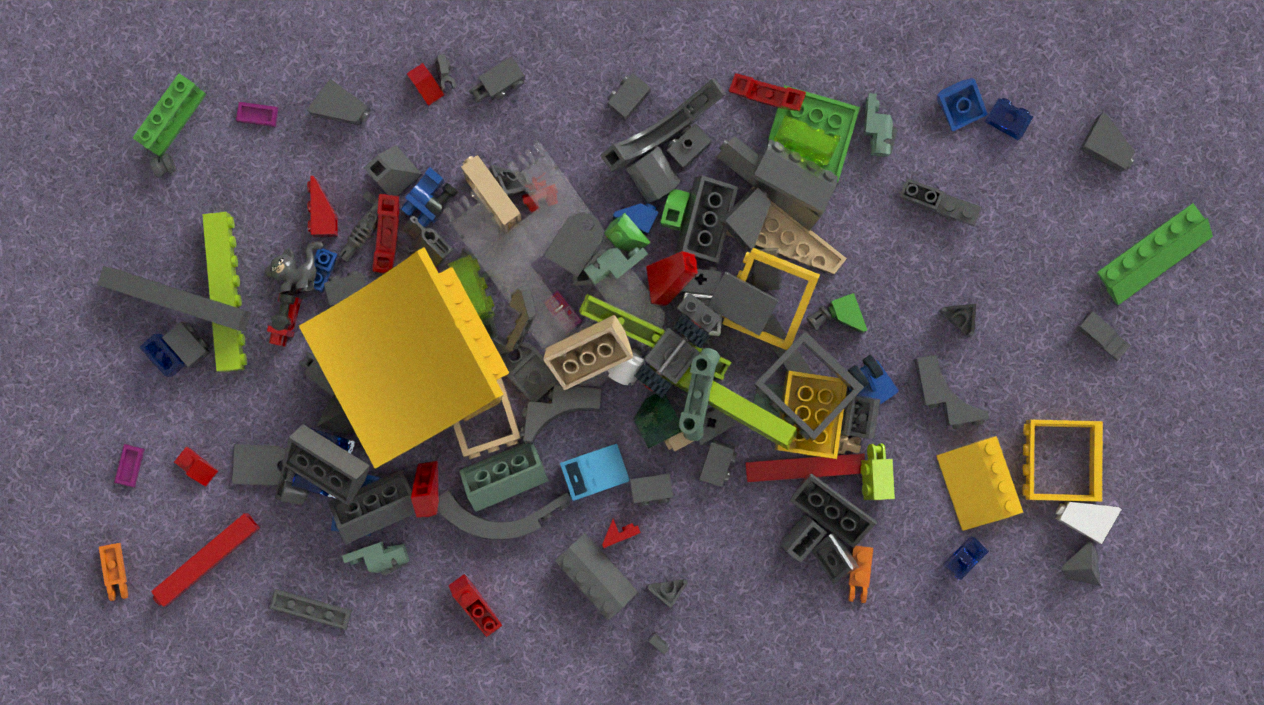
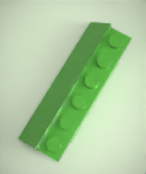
[1096,203,1213,305]

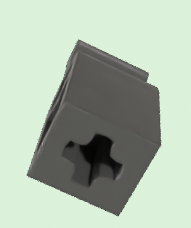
[402,216,453,267]
[1076,311,1131,361]

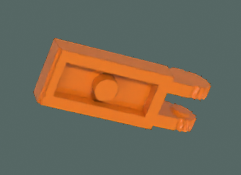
[99,543,128,601]
[848,546,873,603]

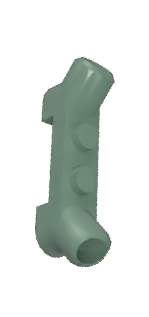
[679,348,720,441]

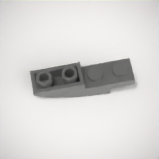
[900,178,982,227]

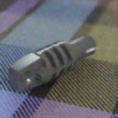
[338,211,378,262]

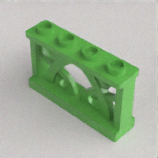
[133,74,207,157]

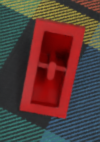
[407,63,444,106]

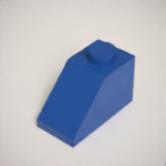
[613,203,659,236]

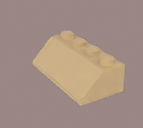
[543,315,633,390]

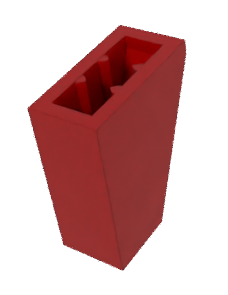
[646,251,698,306]

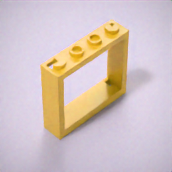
[722,248,820,350]
[1023,420,1103,501]

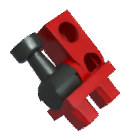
[267,293,302,347]

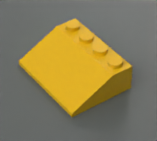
[775,371,847,459]
[936,436,1023,531]

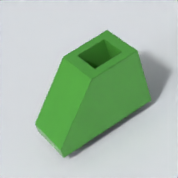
[661,189,690,231]

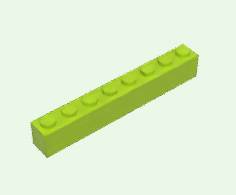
[202,212,247,372]

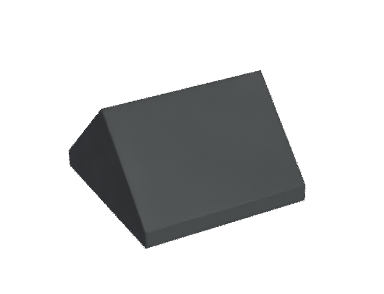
[812,534,859,584]

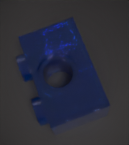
[984,98,1033,140]
[139,334,186,377]
[942,536,989,580]

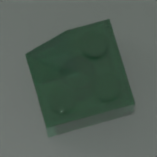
[633,394,682,449]

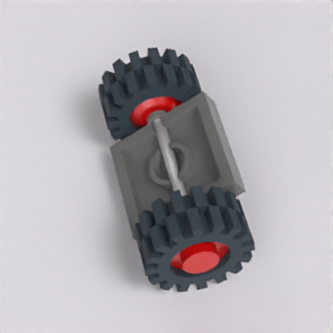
[634,314,710,398]

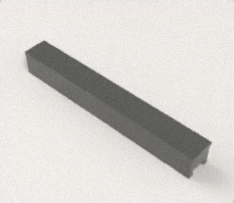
[97,266,251,332]

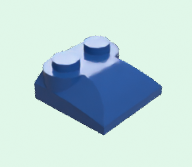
[937,78,988,131]

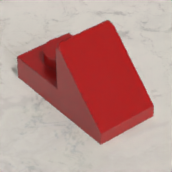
[174,446,218,487]
[602,518,641,548]

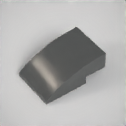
[841,393,880,439]

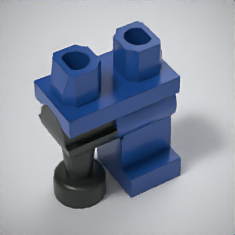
[401,167,459,228]

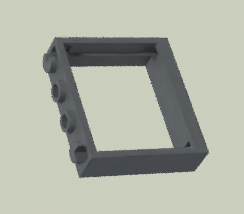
[754,332,864,441]

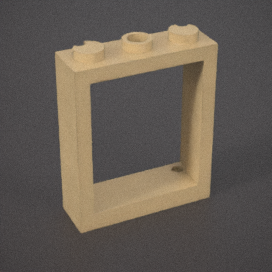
[461,155,522,235]
[453,378,522,459]

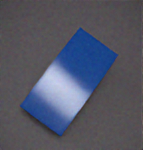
[314,248,338,293]

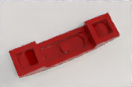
[729,73,806,111]
[373,194,399,273]

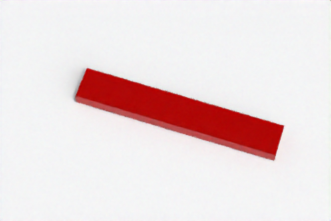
[745,453,865,482]

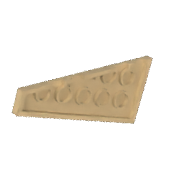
[726,186,847,275]

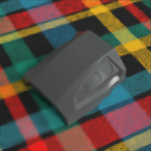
[624,146,680,203]

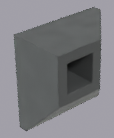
[364,145,422,196]

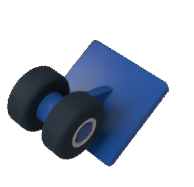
[847,355,899,404]

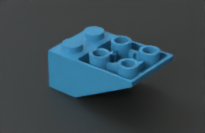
[560,444,630,501]

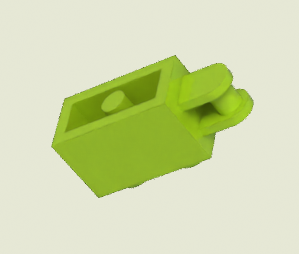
[861,443,895,500]

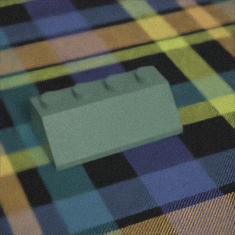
[459,442,549,512]

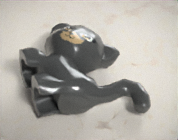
[265,241,323,295]

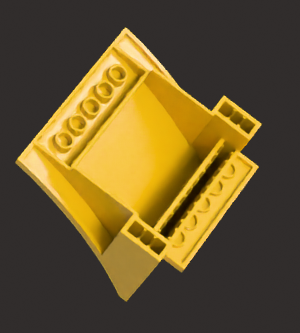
[299,247,509,469]

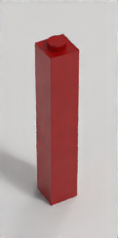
[151,513,260,607]

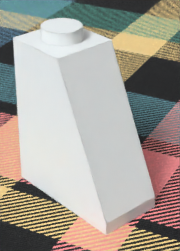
[1055,502,1121,544]

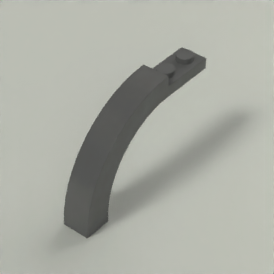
[600,78,726,171]
[437,490,572,539]

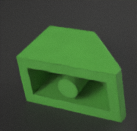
[604,213,650,252]
[828,293,867,333]

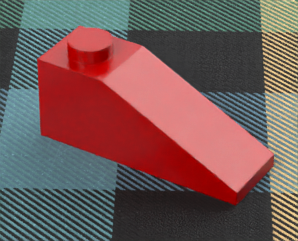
[411,461,439,518]

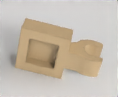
[838,434,861,455]

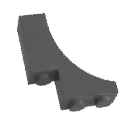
[914,355,989,429]
[520,384,602,444]

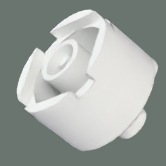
[607,349,646,386]

